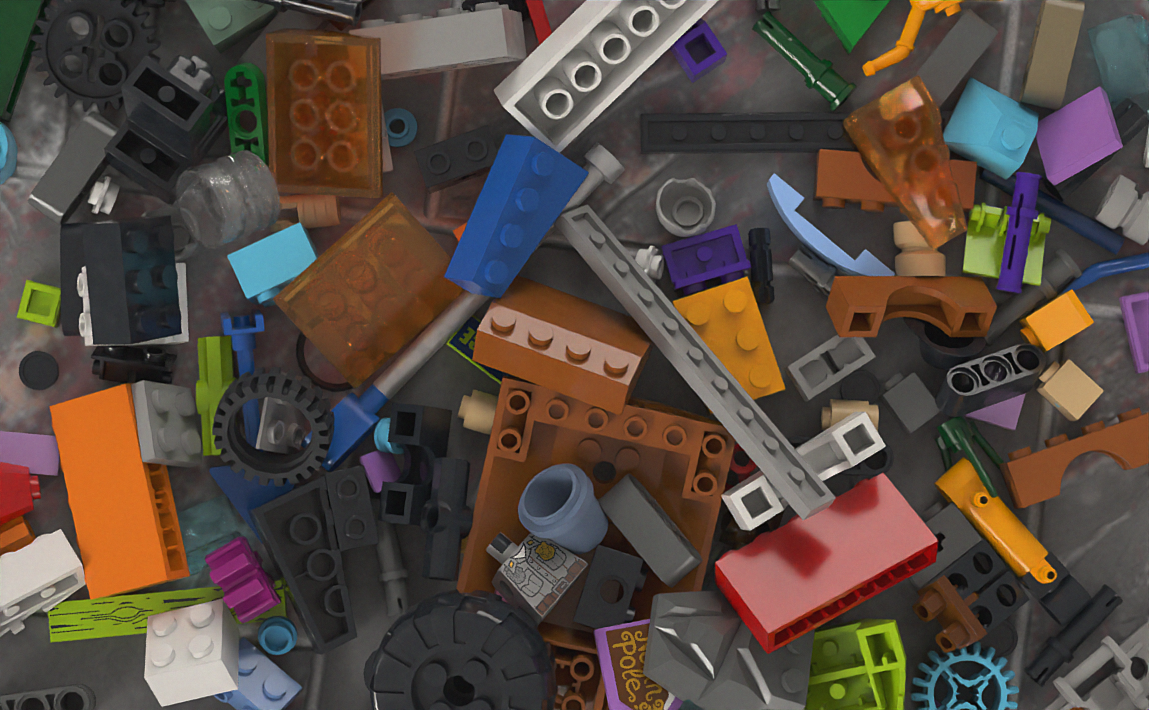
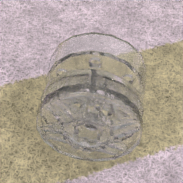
[175,150,280,249]

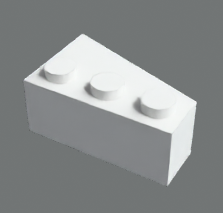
[0,529,85,637]

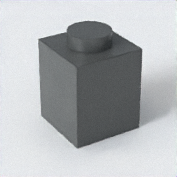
[878,371,941,435]

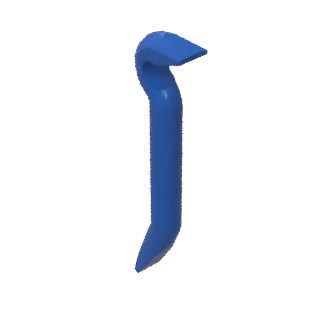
[1059,252,1149,295]

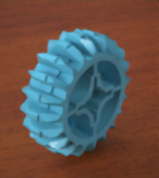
[910,641,1019,710]

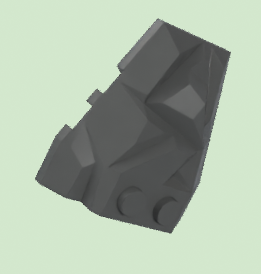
[643,590,815,710]

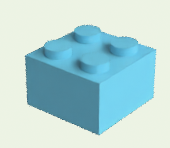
[227,222,327,308]

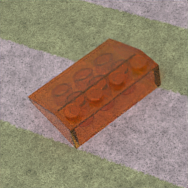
[266,28,383,198]
[272,192,465,389]

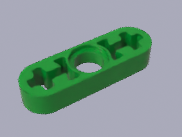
[224,63,272,178]

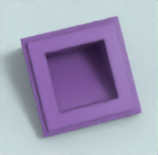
[359,450,402,493]

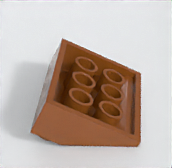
[472,275,655,416]

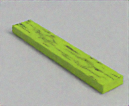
[48,580,288,643]

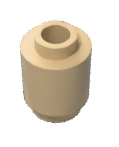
[458,390,498,435]
[821,399,879,432]

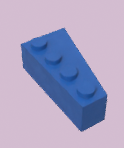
[444,134,589,298]

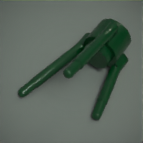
[934,415,1004,498]

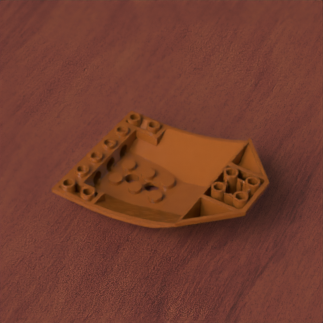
[456,376,736,710]

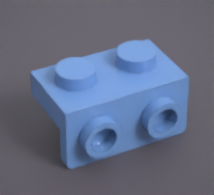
[214,637,303,710]

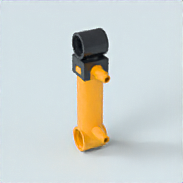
[934,457,1093,627]

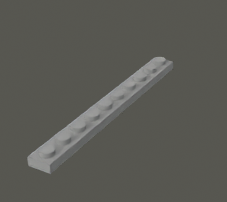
[555,204,836,520]

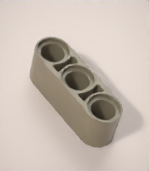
[1019,0,1085,111]

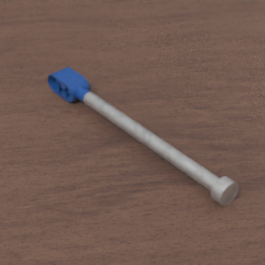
[301,143,625,472]

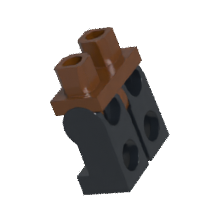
[912,538,1030,653]

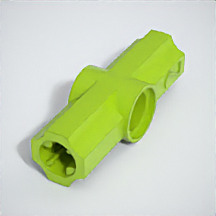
[196,336,239,456]

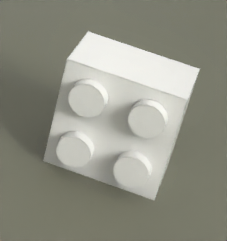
[144,599,239,707]

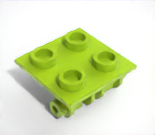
[962,202,1051,286]

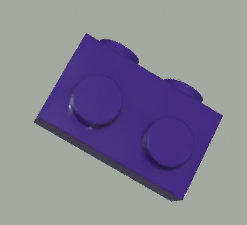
[661,224,751,296]

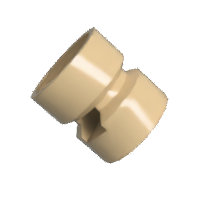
[893,220,946,276]

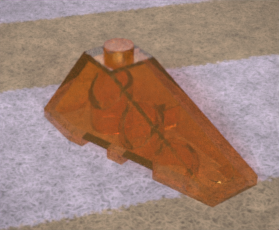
[842,75,967,250]

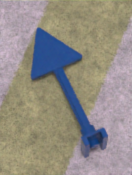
[209,309,294,544]

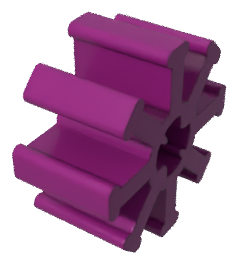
[205,536,281,623]

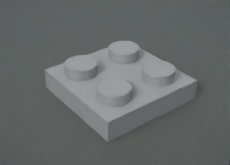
[131,380,202,468]

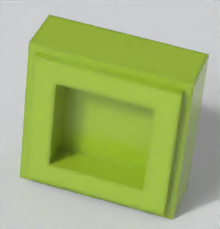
[17,280,61,328]

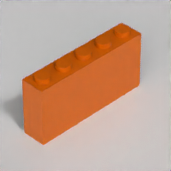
[49,383,190,600]

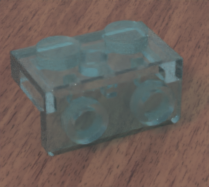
[1087,14,1149,103]
[177,494,243,576]

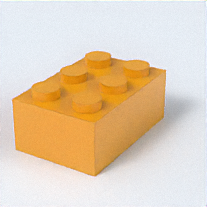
[672,276,786,416]

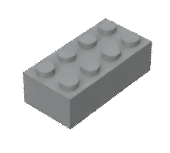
[349,2,527,81]

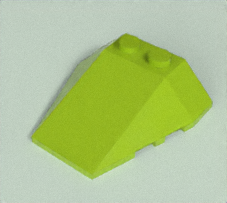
[804,618,907,710]

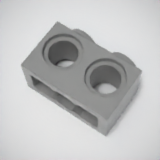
[784,334,876,402]

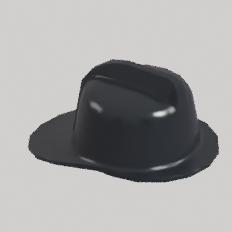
[903,317,986,372]

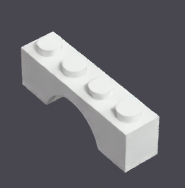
[721,412,886,531]

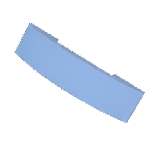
[767,173,895,276]

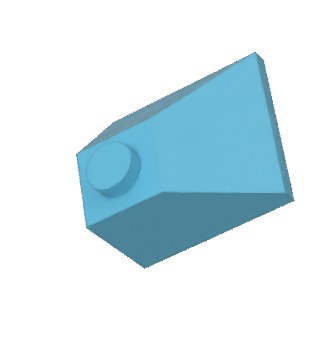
[938,77,1039,180]

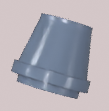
[518,464,608,554]

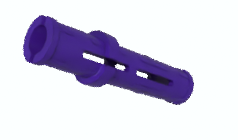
[996,172,1042,293]

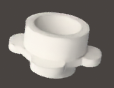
[88,176,120,215]
[635,246,664,283]

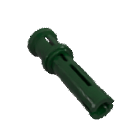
[752,11,858,112]

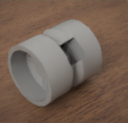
[1094,174,1149,245]

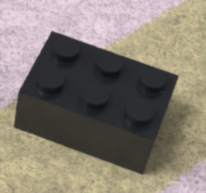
[82,215,182,345]

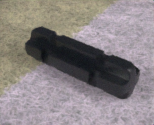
[748,227,775,305]

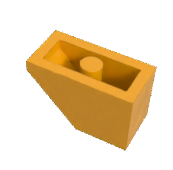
[1019,289,1094,352]

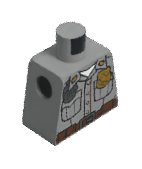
[486,532,588,628]

